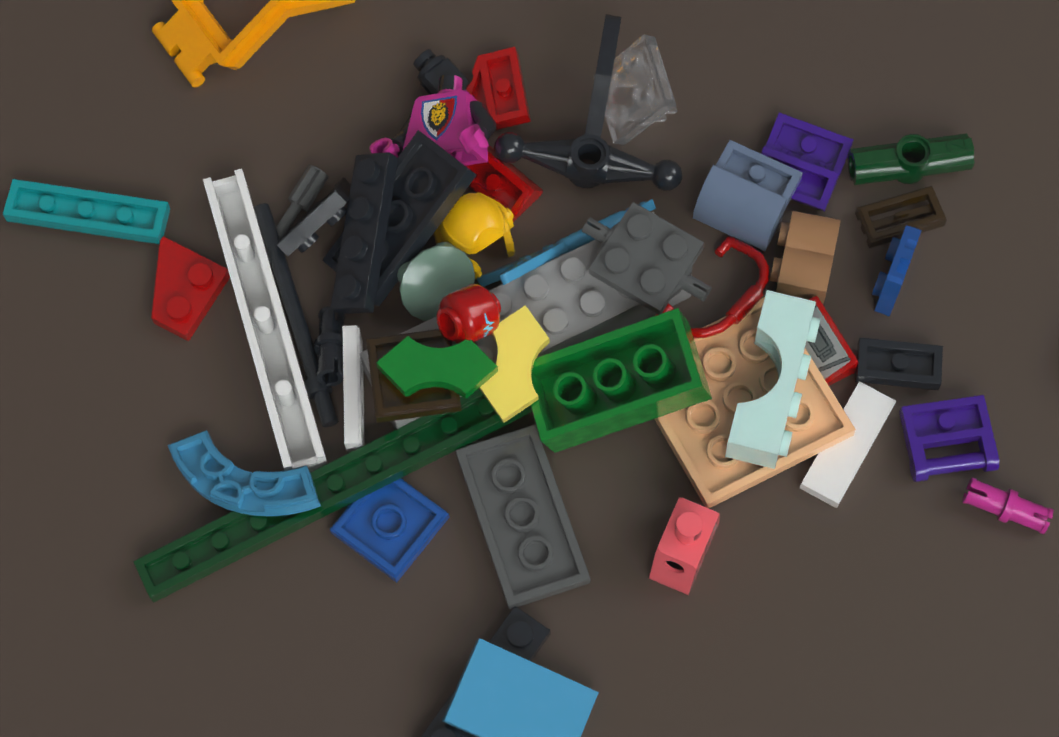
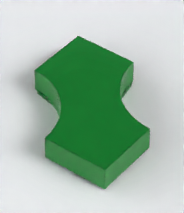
[376,336,498,399]

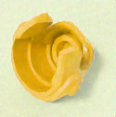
[434,192,515,279]

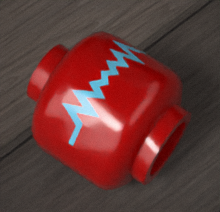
[436,284,501,344]

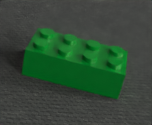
[531,308,712,453]

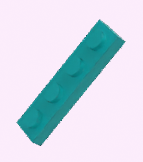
[2,179,171,244]

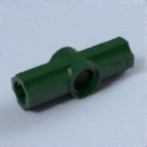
[848,133,975,185]

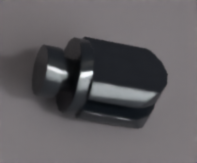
[413,49,468,95]

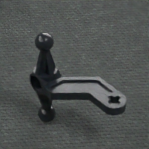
[494,14,682,191]

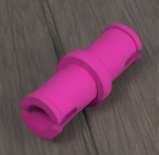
[962,477,1054,535]

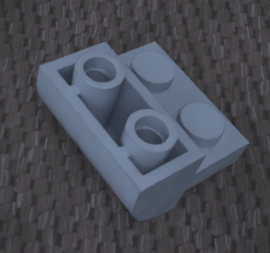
[693,140,803,251]

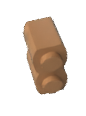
[770,211,841,304]

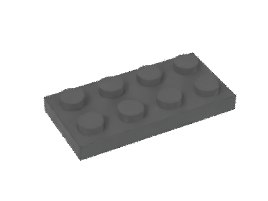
[455,425,591,610]

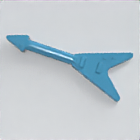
[477,199,656,286]

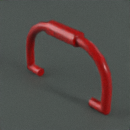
[655,237,769,338]

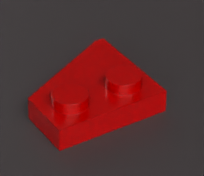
[466,47,531,130]
[151,236,230,342]

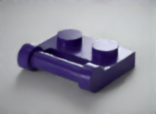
[899,395,999,482]

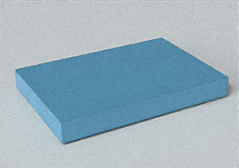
[442,638,599,737]

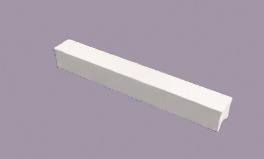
[203,168,328,472]

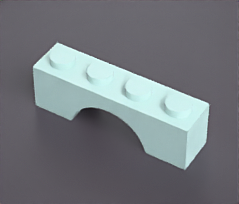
[725,290,821,469]

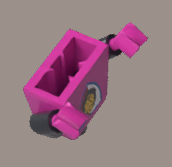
[369,75,497,166]

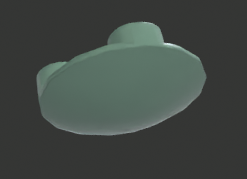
[397,242,475,321]

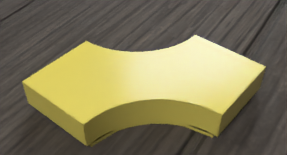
[480,305,550,423]

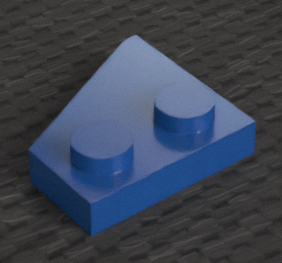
[872,225,922,316]

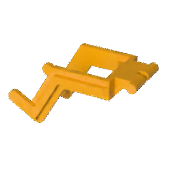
[152,0,356,88]

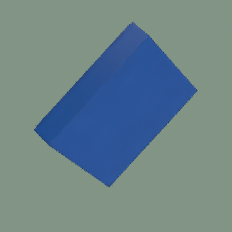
[329,478,450,583]

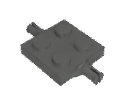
[582,202,712,315]

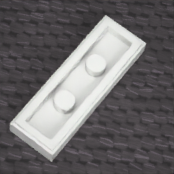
[342,325,365,454]
[800,381,896,508]

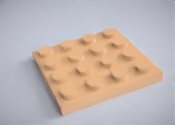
[654,297,856,508]

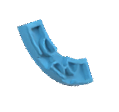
[168,430,321,516]

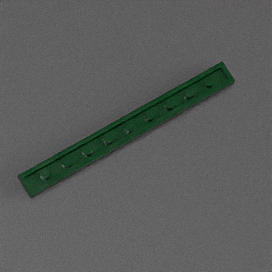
[133,388,533,603]

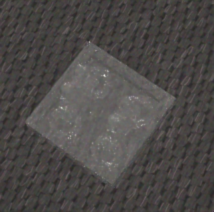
[593,34,677,145]

